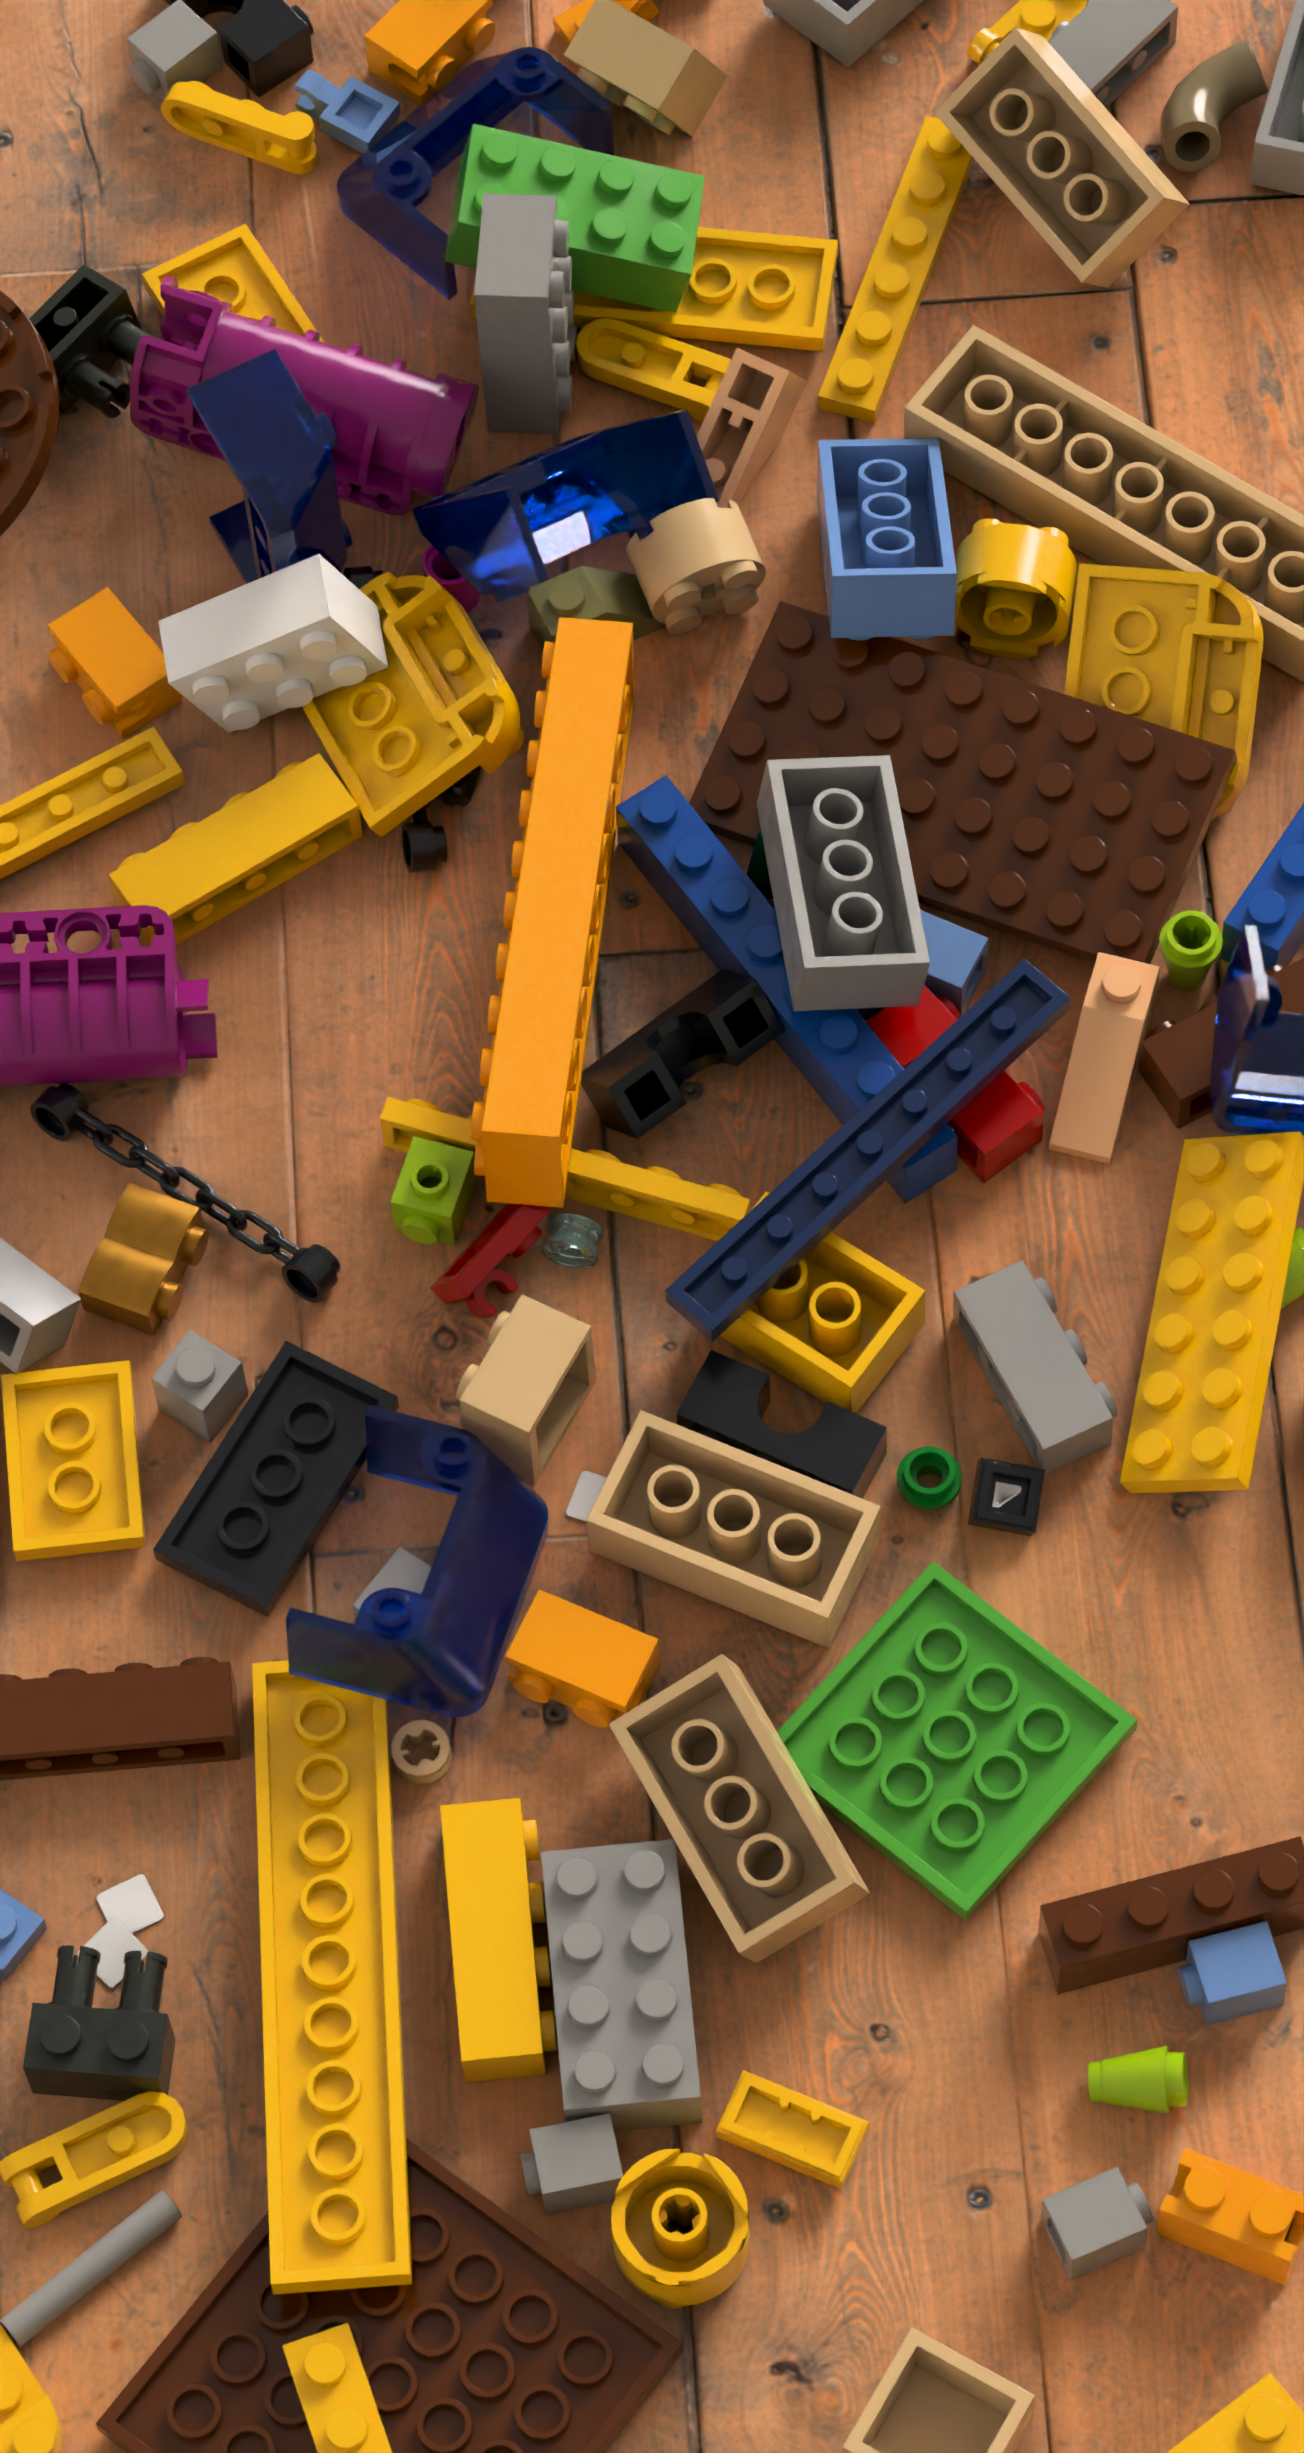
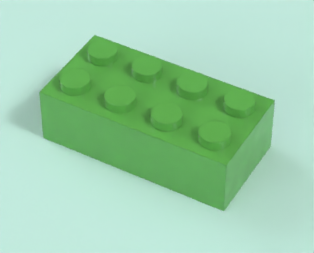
[444,124,705,313]

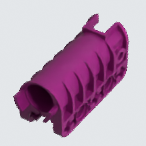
[0,905,218,1087]

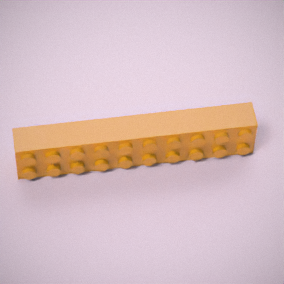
[471,617,635,1208]

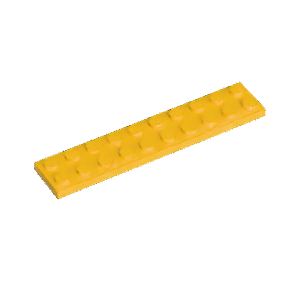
[252,1653,412,2295]

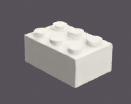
[158,554,388,733]

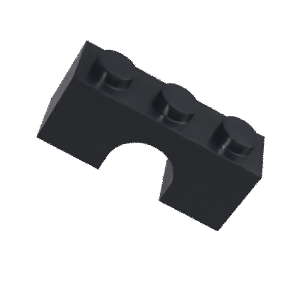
[165,0,314,98]
[581,969,785,1139]
[676,1350,887,1499]

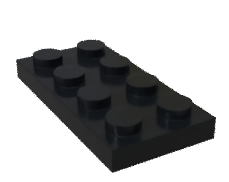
[153,1341,399,1617]

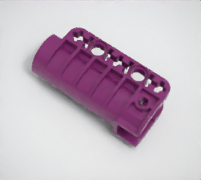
[130,276,479,516]

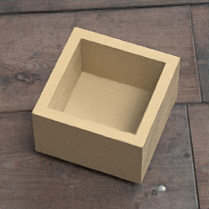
[564,0,728,137]
[456,1294,596,1485]
[842,2327,1035,2453]

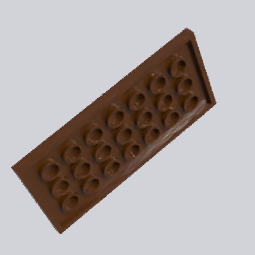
[689,601,1237,964]

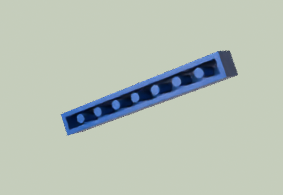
[615,775,958,1203]

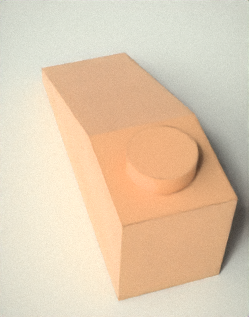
[662,348,807,513]
[1049,952,1160,1164]

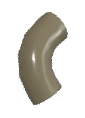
[1161,39,1269,172]

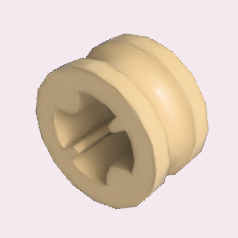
[391,1719,452,1785]

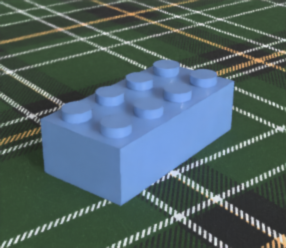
[817,438,957,641]

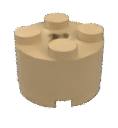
[626,498,766,635]

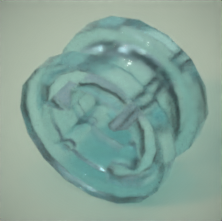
[542,1213,604,1268]

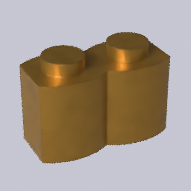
[78,1183,209,1335]

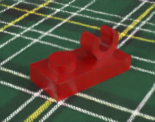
[430,1203,551,1318]

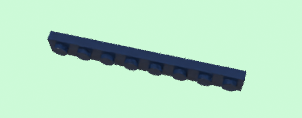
[665,958,1071,1342]

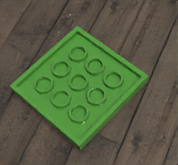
[777,1561,1137,1921]

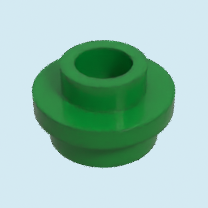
[897,1446,962,1510]

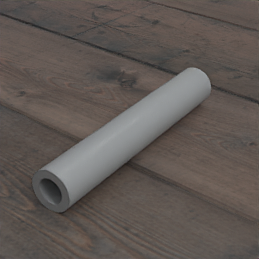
[0,2190,183,2348]

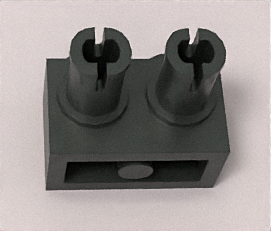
[29,264,153,419]
[23,1945,176,2101]

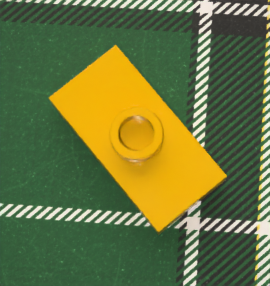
[716,2070,869,2190]

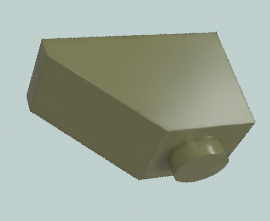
[526,566,665,651]

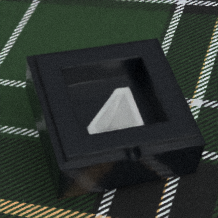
[968,1457,1045,1536]

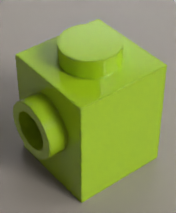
[390,1136,478,1246]

